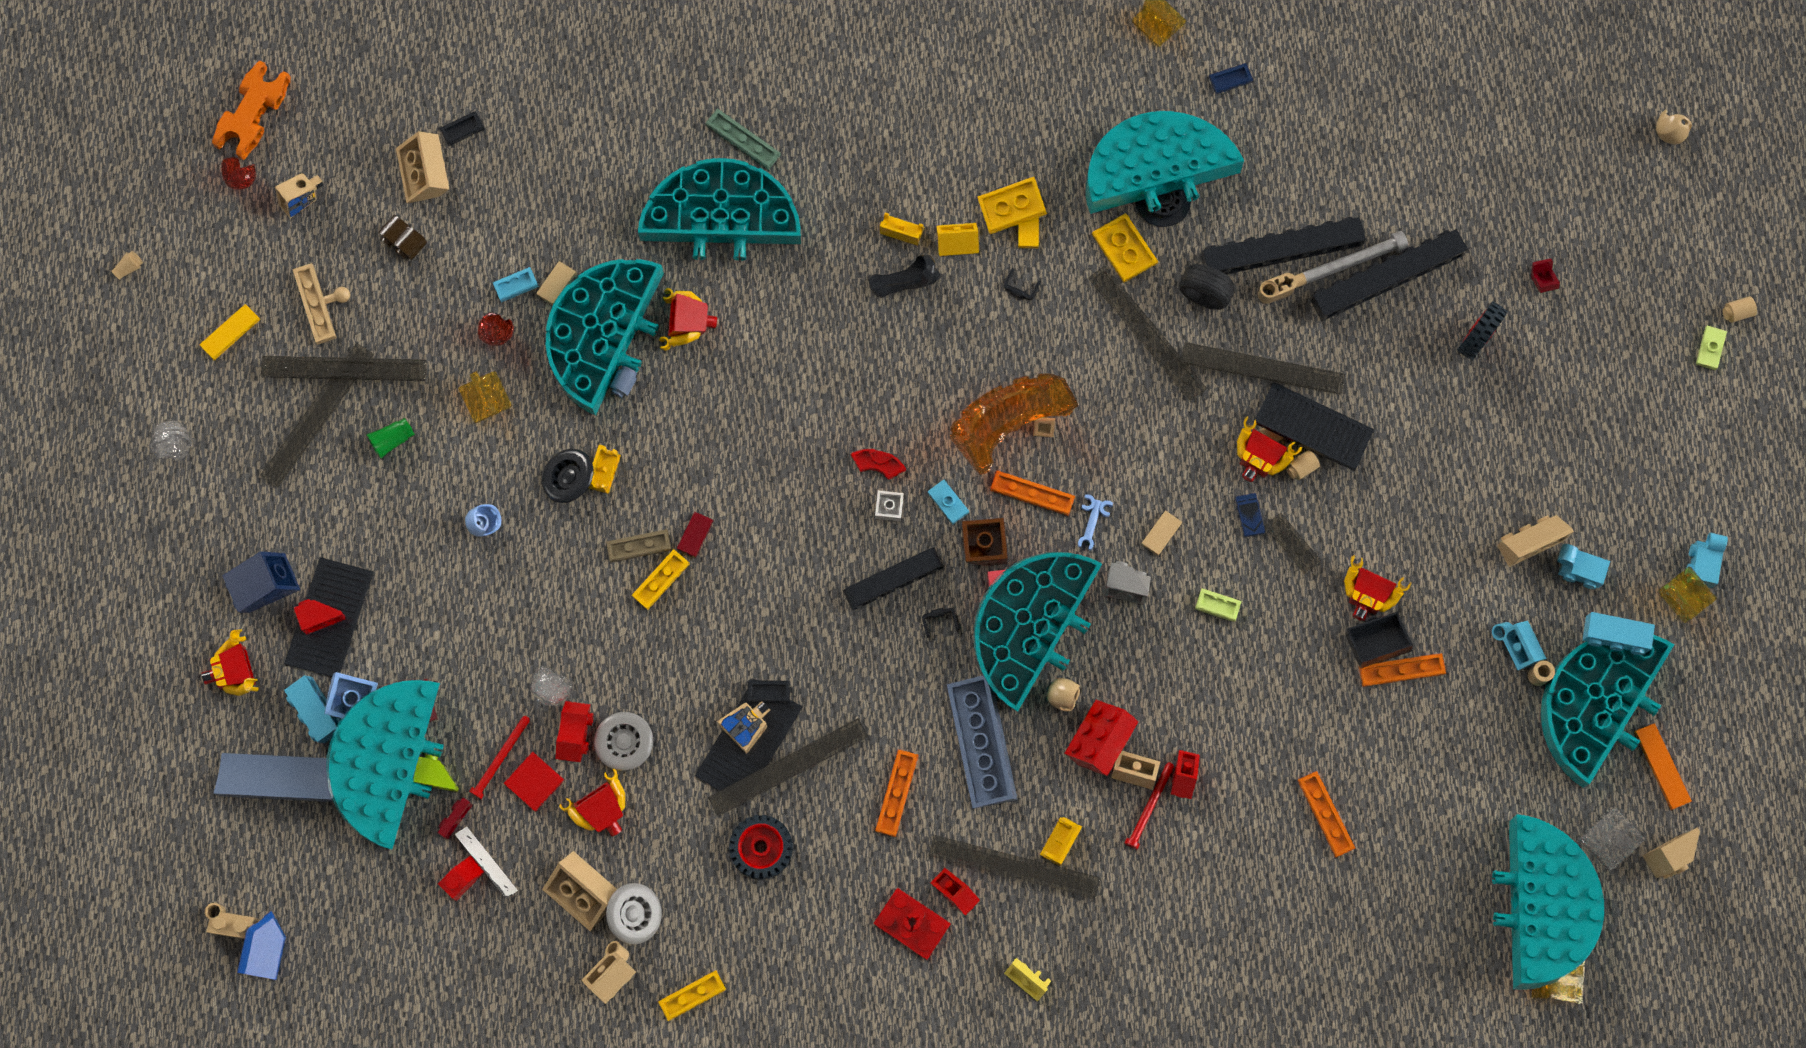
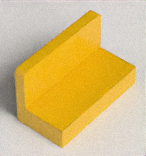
[936,223,979,256]

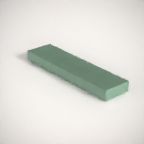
[705,108,781,170]

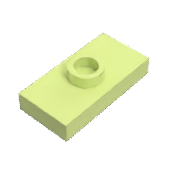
[1696,325,1727,370]
[1195,588,1242,622]

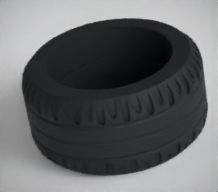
[1179,264,1235,310]

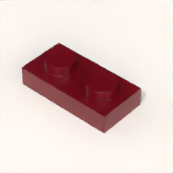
[437,797,473,840]

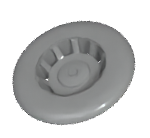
[594,712,653,771]
[606,883,662,944]

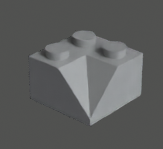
[1103,561,1151,605]

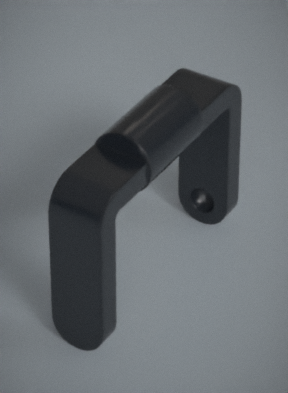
[1004,268,1042,300]
[922,607,959,638]

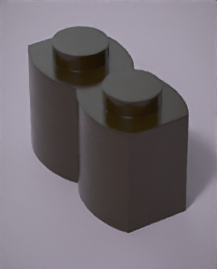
[378,214,427,261]

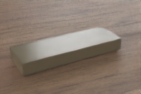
[606,529,672,563]

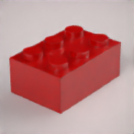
[1064,700,1139,776]

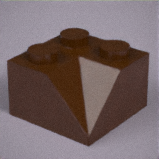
[961,518,1008,566]

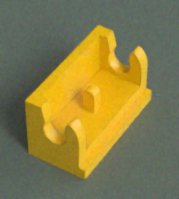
[880,212,924,246]
[588,445,621,494]
[1040,817,1082,866]

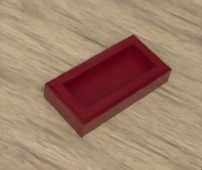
[677,511,714,558]

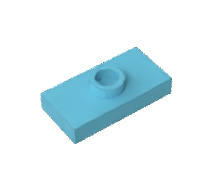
[493,267,539,302]
[927,480,969,525]

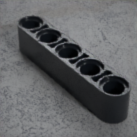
[843,548,944,610]

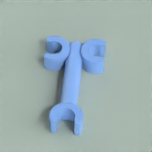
[1078,495,1113,551]

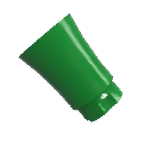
[366,418,415,459]

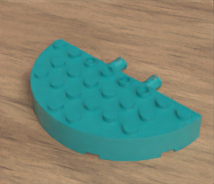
[1086,111,1244,214]
[638,158,801,261]
[545,259,664,416]
[973,552,1102,712]
[1541,635,1675,788]
[326,680,444,850]
[1492,814,1604,990]

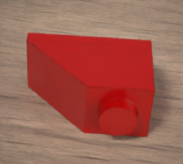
[294,599,346,635]
[1171,750,1200,799]
[438,856,485,901]
[930,868,980,916]

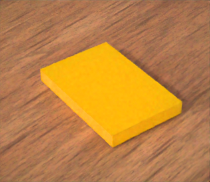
[977,177,1047,234]
[1092,213,1158,283]

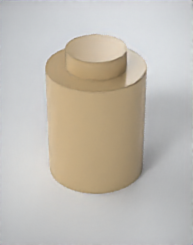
[1723,296,1757,323]
[1287,450,1320,480]
[1528,661,1555,686]

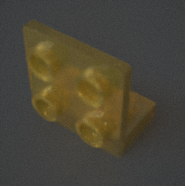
[1532,961,1585,1004]

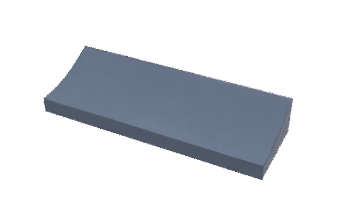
[947,675,1018,809]
[214,753,333,802]

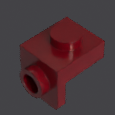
[1531,258,1560,293]

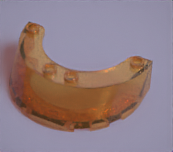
[950,373,1079,475]

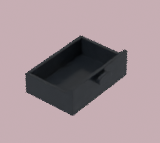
[1346,611,1413,669]

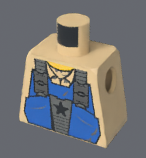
[275,173,323,219]
[718,701,770,754]

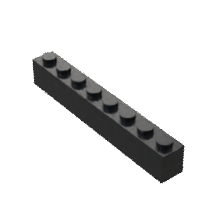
[1201,217,1366,275]
[1311,229,1468,322]

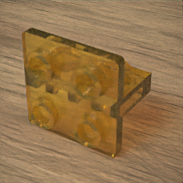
[1132,0,1186,47]
[458,371,512,423]
[1658,567,1717,623]

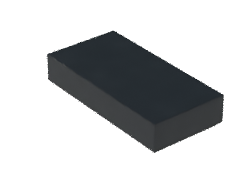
[439,111,485,146]
[747,680,790,703]

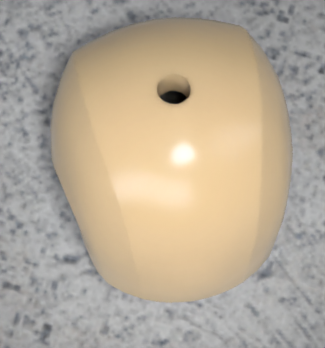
[1656,109,1692,144]
[1047,678,1080,711]

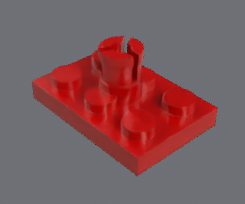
[873,888,951,960]

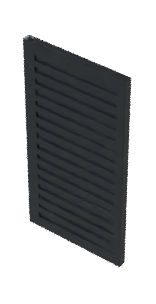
[1253,382,1374,471]
[284,557,374,677]
[695,679,803,805]

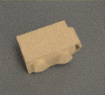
[205,903,259,939]
[582,941,636,1004]

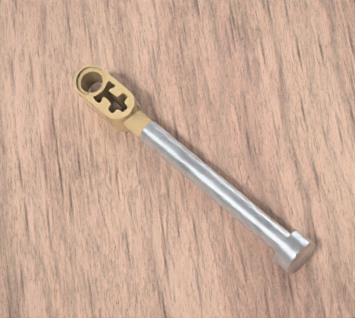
[1258,231,1408,304]

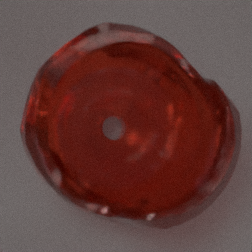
[221,157,256,190]
[477,312,514,346]

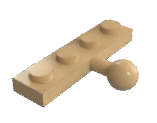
[292,263,350,345]

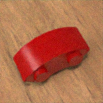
[555,701,594,762]

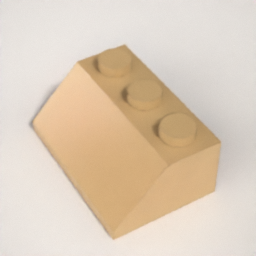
[396,131,449,203]
[1497,515,1574,567]
[1643,827,1700,879]
[542,851,617,931]

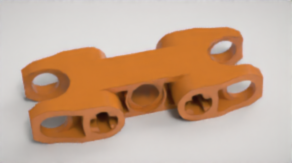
[212,61,291,160]

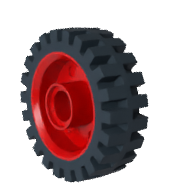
[1457,301,1508,361]
[729,815,793,880]

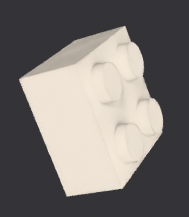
[875,490,904,521]

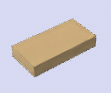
[536,261,577,305]
[1141,510,1182,556]

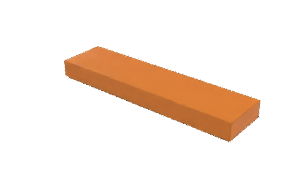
[990,471,1075,516]
[1359,653,1446,687]
[1634,723,1692,810]
[875,749,919,837]
[1297,771,1355,858]

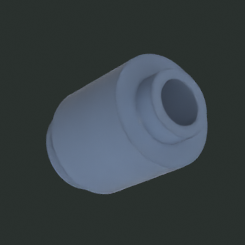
[610,366,637,398]

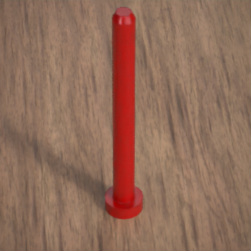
[469,716,530,799]
[1124,762,1174,850]

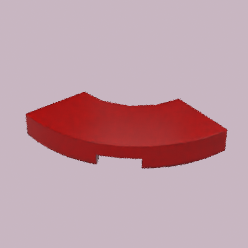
[850,449,906,480]

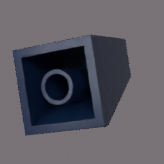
[222,552,301,613]

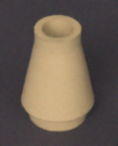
[112,251,143,280]

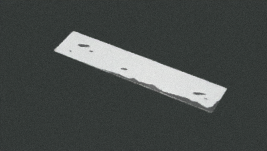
[455,827,518,898]

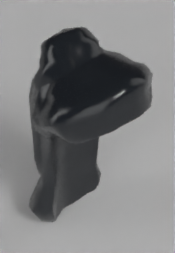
[868,255,940,298]

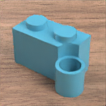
[1685,533,1728,588]
[1557,544,1610,589]
[1492,621,1547,670]

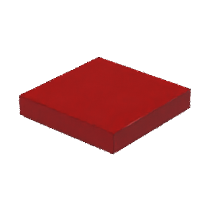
[504,752,565,812]

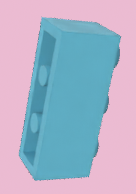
[1582,612,1655,655]
[284,675,340,743]

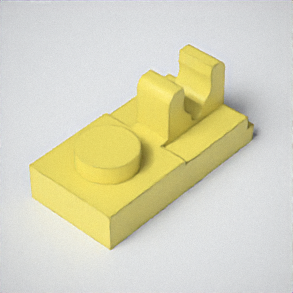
[1004,958,1051,1002]

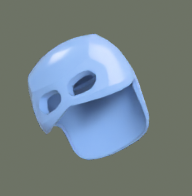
[465,504,502,536]

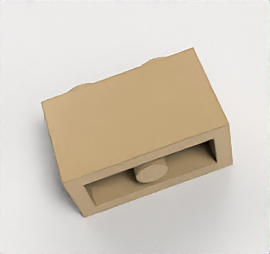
[1111,751,1160,790]

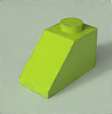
[413,754,459,792]

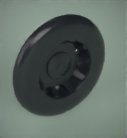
[1135,189,1191,227]
[542,449,594,503]

